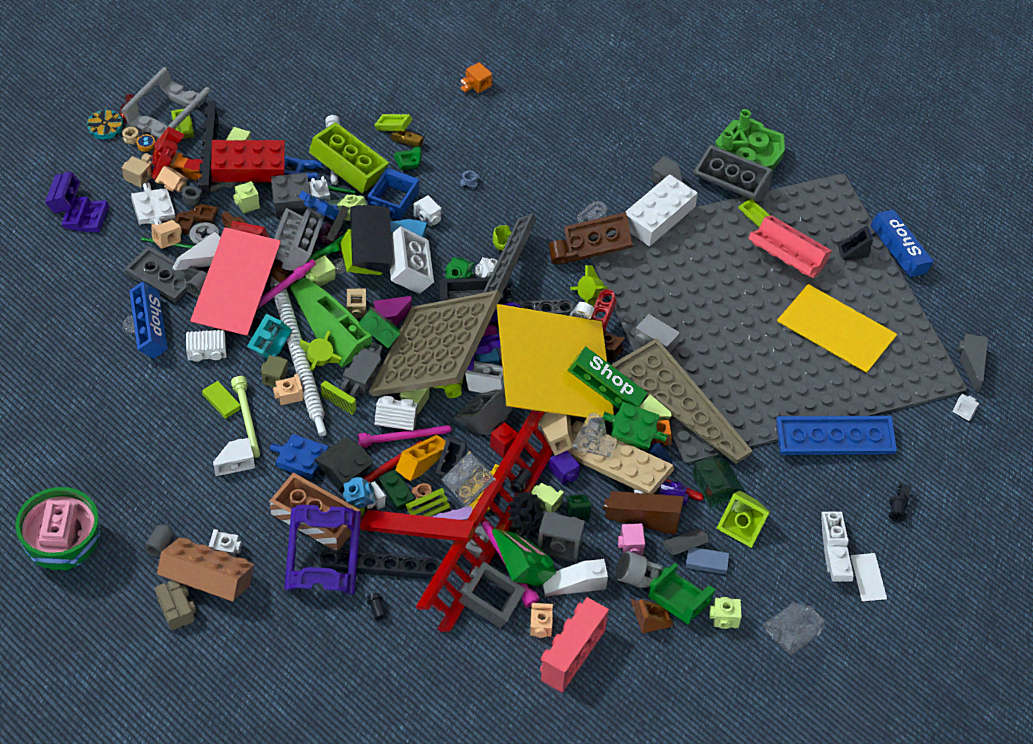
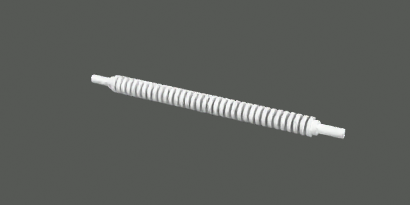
[270,276,326,436]

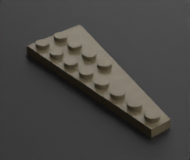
[612,338,752,464]

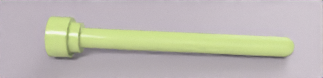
[231,376,260,458]

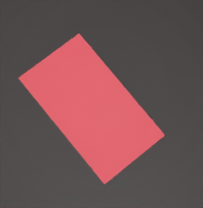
[190,227,281,336]

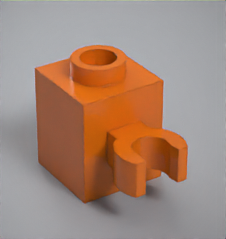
[461,62,492,93]

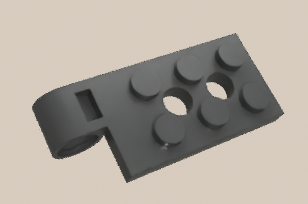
[124,246,207,303]

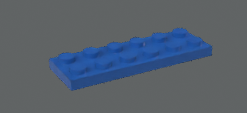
[776,416,897,455]

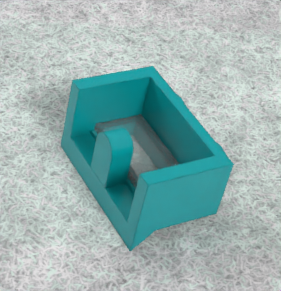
[247,314,293,360]

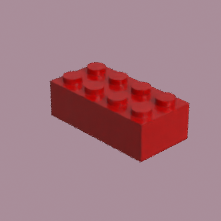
[211,140,285,182]

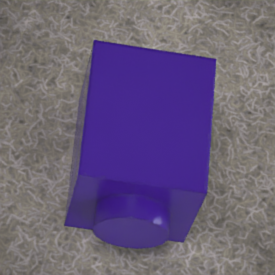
[549,450,580,486]

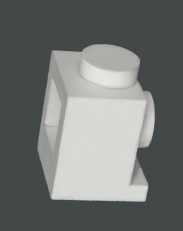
[414,196,441,227]
[209,529,242,558]

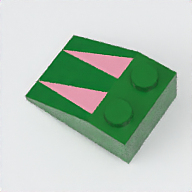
[492,529,556,587]

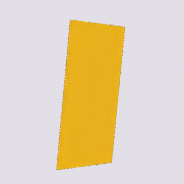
[777,284,897,373]

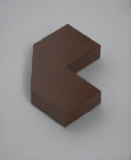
[175,204,218,234]

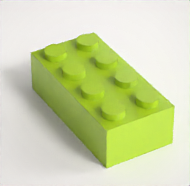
[309,122,389,194]

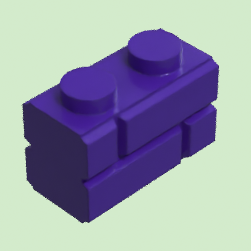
[45,171,81,213]

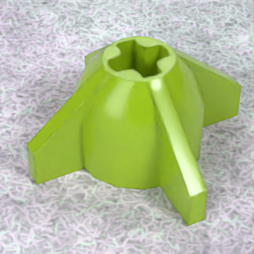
[570,265,608,307]
[299,331,342,371]

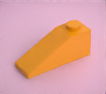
[396,435,446,481]

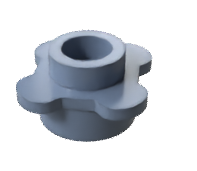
[460,170,479,188]

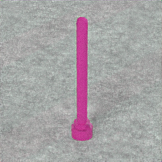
[358,425,452,449]
[481,521,540,607]

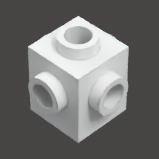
[475,257,498,278]

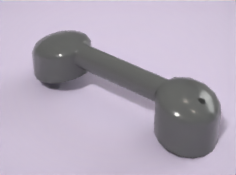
[182,182,238,206]

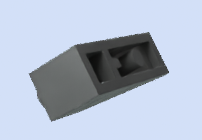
[958,333,988,393]

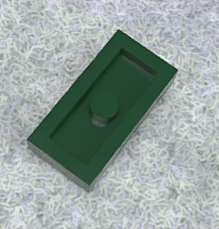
[378,469,415,511]

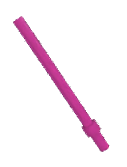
[225,259,316,333]

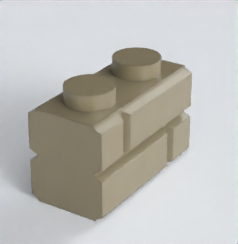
[155,580,196,630]

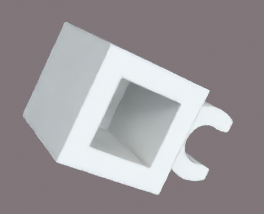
[308,177,330,210]

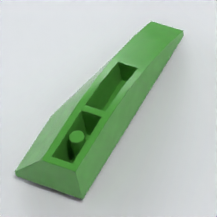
[290,278,372,368]

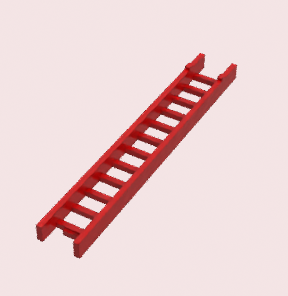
[416,410,553,632]

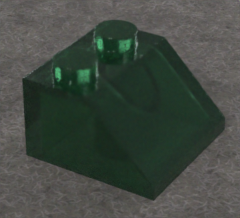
[692,457,746,507]

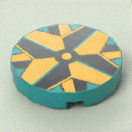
[87,110,123,140]

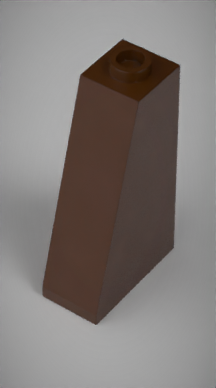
[603,491,684,535]

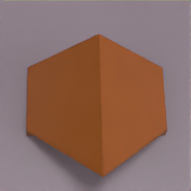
[630,599,673,634]

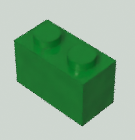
[359,307,401,348]

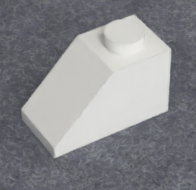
[213,438,255,476]

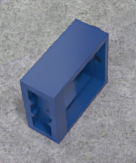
[368,168,419,220]

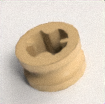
[122,127,139,144]

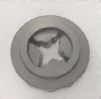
[189,222,219,244]

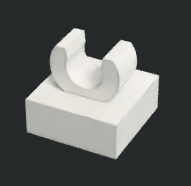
[952,394,979,421]
[367,481,386,510]

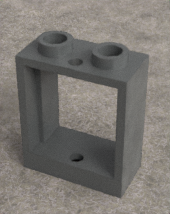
[459,562,525,628]

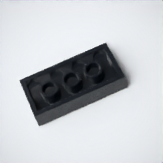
[350,205,393,274]

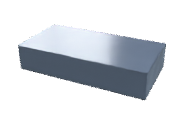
[686,547,729,575]

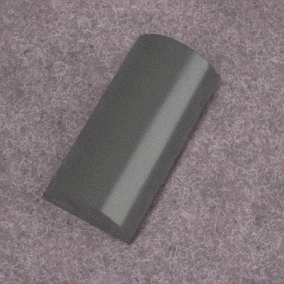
[693,145,773,202]

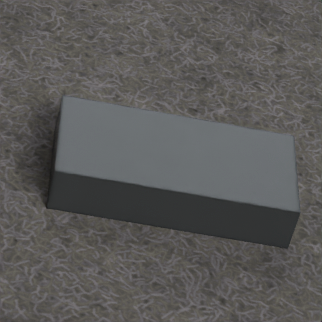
[663,528,709,555]

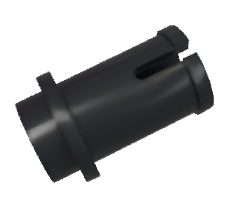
[510,468,532,493]
[367,593,387,621]

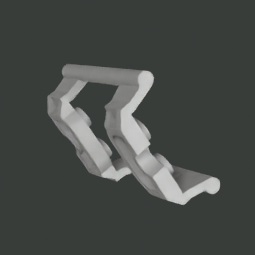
[121,67,211,140]

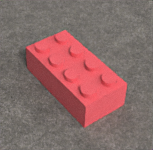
[540,597,609,693]

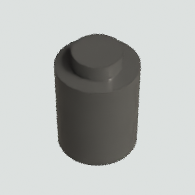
[144,524,174,557]

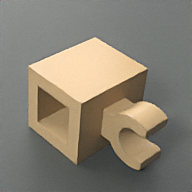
[122,153,153,188]

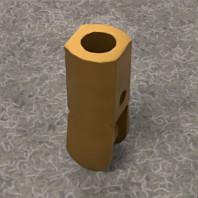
[391,130,424,148]

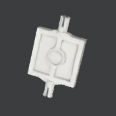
[131,182,175,225]

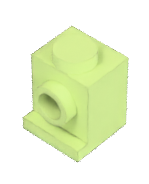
[532,483,564,513]

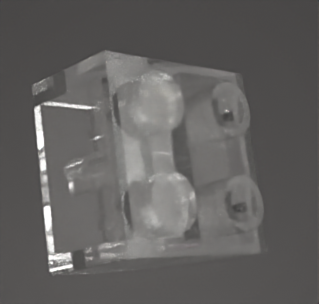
[441,451,495,507]
[762,602,825,656]

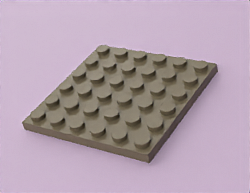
[369,290,502,397]

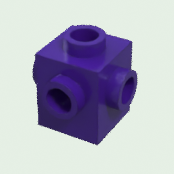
[659,481,689,506]

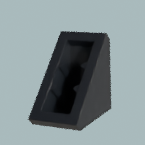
[837,225,873,260]
[435,436,467,480]

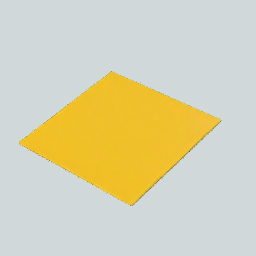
[497,304,614,421]

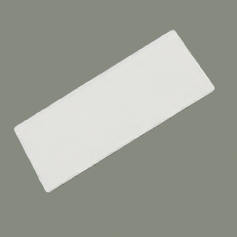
[851,553,887,601]

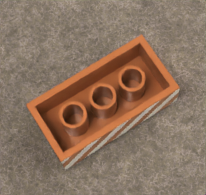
[269,473,361,550]

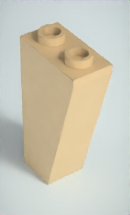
[531,410,573,456]

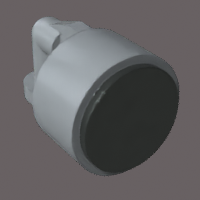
[616,551,664,588]

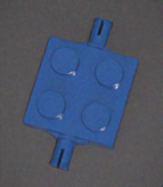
[299,191,347,221]
[270,434,328,479]

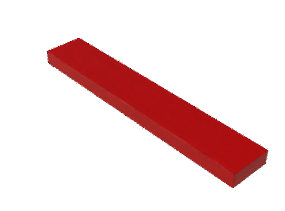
[360,510,477,542]

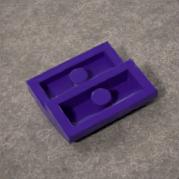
[61,197,110,232]

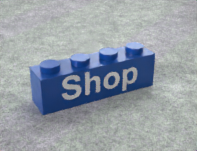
[870,210,934,277]
[129,281,168,359]

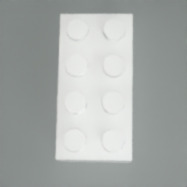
[626,174,698,246]

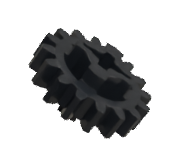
[507,492,545,536]

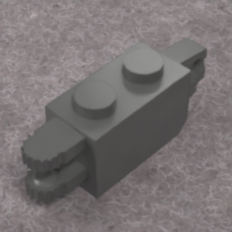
[340,342,383,398]

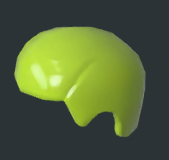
[492,225,511,251]

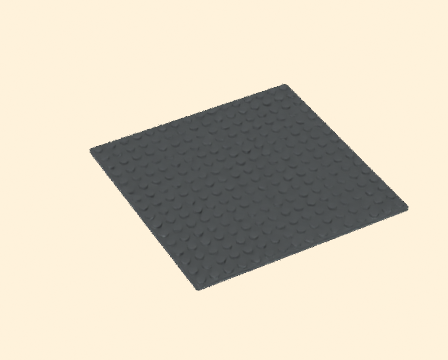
[589,174,967,464]

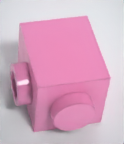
[618,524,645,555]

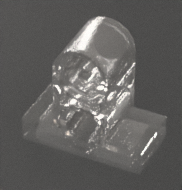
[573,413,617,458]

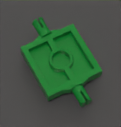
[602,402,668,451]

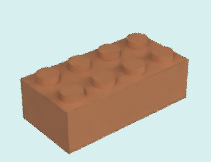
[157,538,254,601]

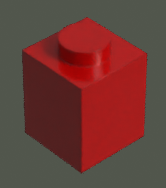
[490,422,518,458]

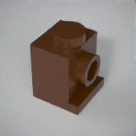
[603,330,624,362]

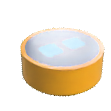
[137,135,155,152]

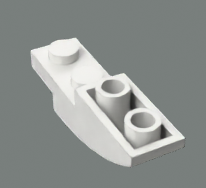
[821,512,854,581]

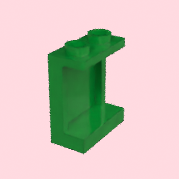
[648,563,715,624]

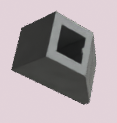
[650,156,683,184]

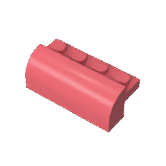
[748,215,832,278]

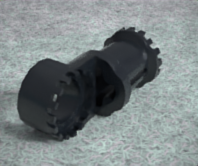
[888,484,911,522]

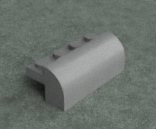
[273,207,324,270]

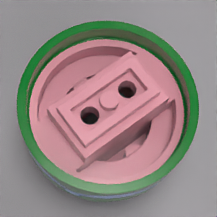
[15,487,101,571]

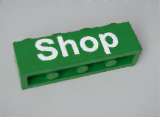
[567,346,647,409]

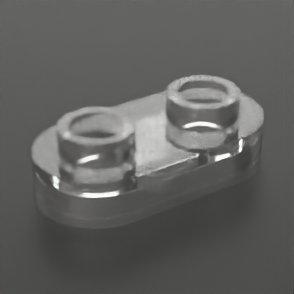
[577,201,607,223]

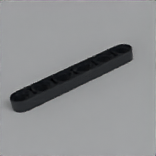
[319,550,440,580]

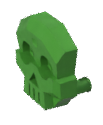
[715,109,785,170]

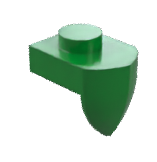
[394,147,422,170]

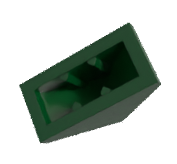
[565,494,591,522]

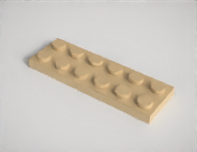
[568,421,674,494]

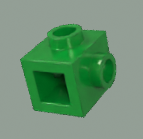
[445,257,475,279]

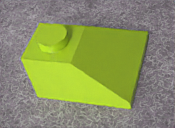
[717,491,770,548]

